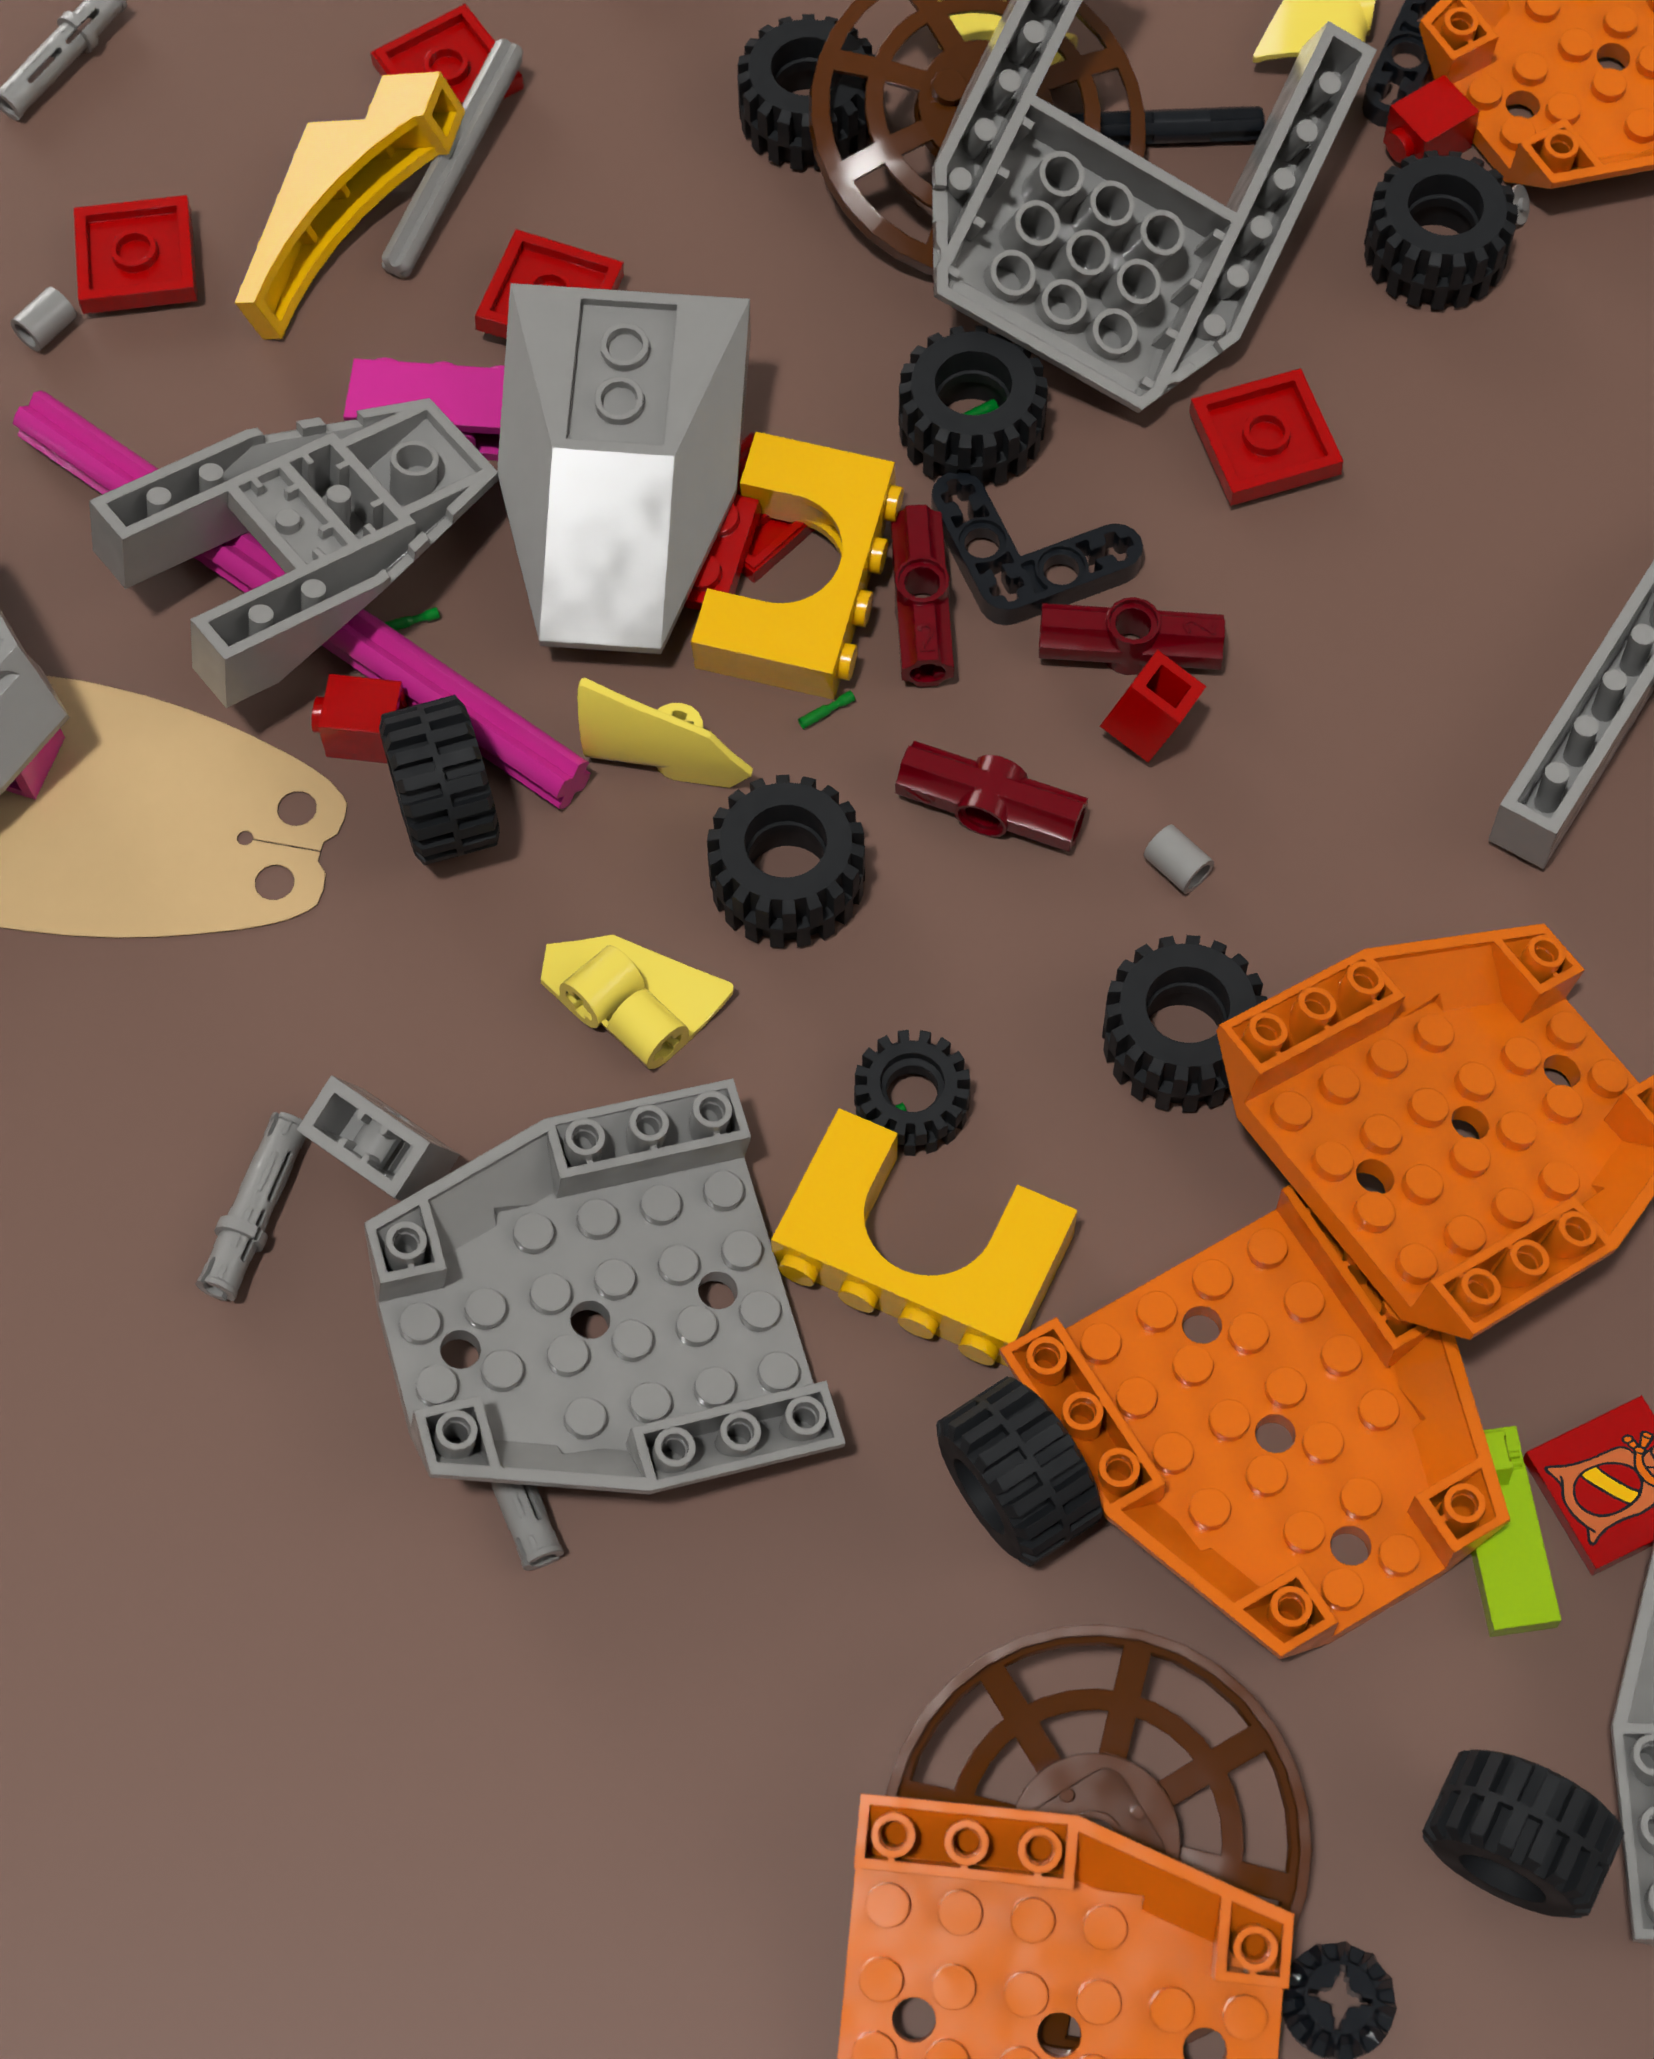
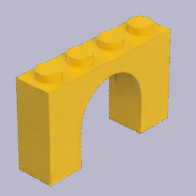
[691,431,904,700]
[771,1108,1078,1367]

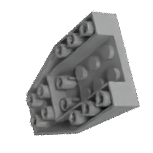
[497,283,751,654]

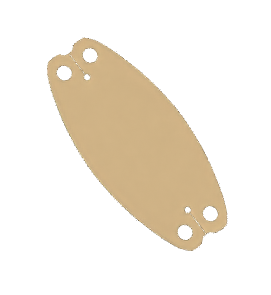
[0,676,347,938]

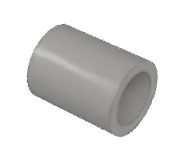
[10,287,77,352]
[1143,824,1214,894]

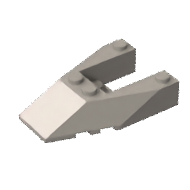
[89,398,499,708]

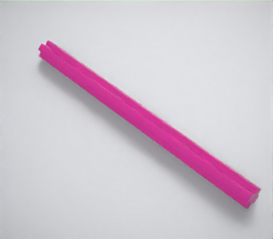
[13,391,591,809]

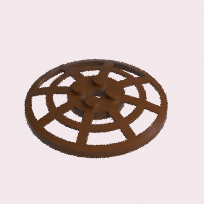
[809,0,1145,276]
[886,1624,1312,2054]

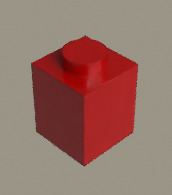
[1383,75,1480,163]
[1100,650,1207,763]
[311,674,408,764]

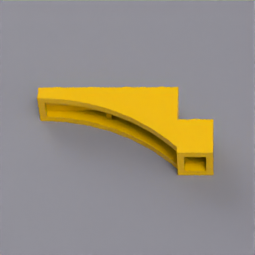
[235,72,465,339]

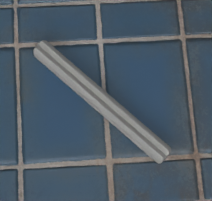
[382,39,523,278]

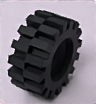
[854,1030,970,1156]

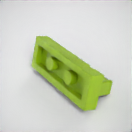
[1471,1426,1562,1637]

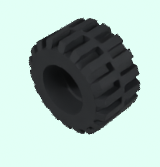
[737,14,876,170]
[1364,150,1518,310]
[899,325,1048,486]
[379,695,500,866]
[707,775,865,948]
[1102,935,1267,1113]
[936,1376,1102,1566]
[1422,1749,1624,1918]

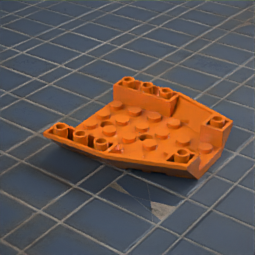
[1419,0,1654,189]
[1216,923,1654,1340]
[999,1184,1510,1659]
[837,1793,1294,2059]

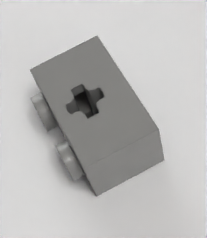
[296,1075,460,1201]

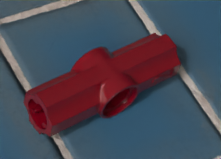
[890,504,954,687]
[1038,597,1225,675]
[895,741,1088,852]

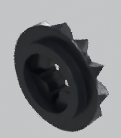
[1282,1941,1397,2059]

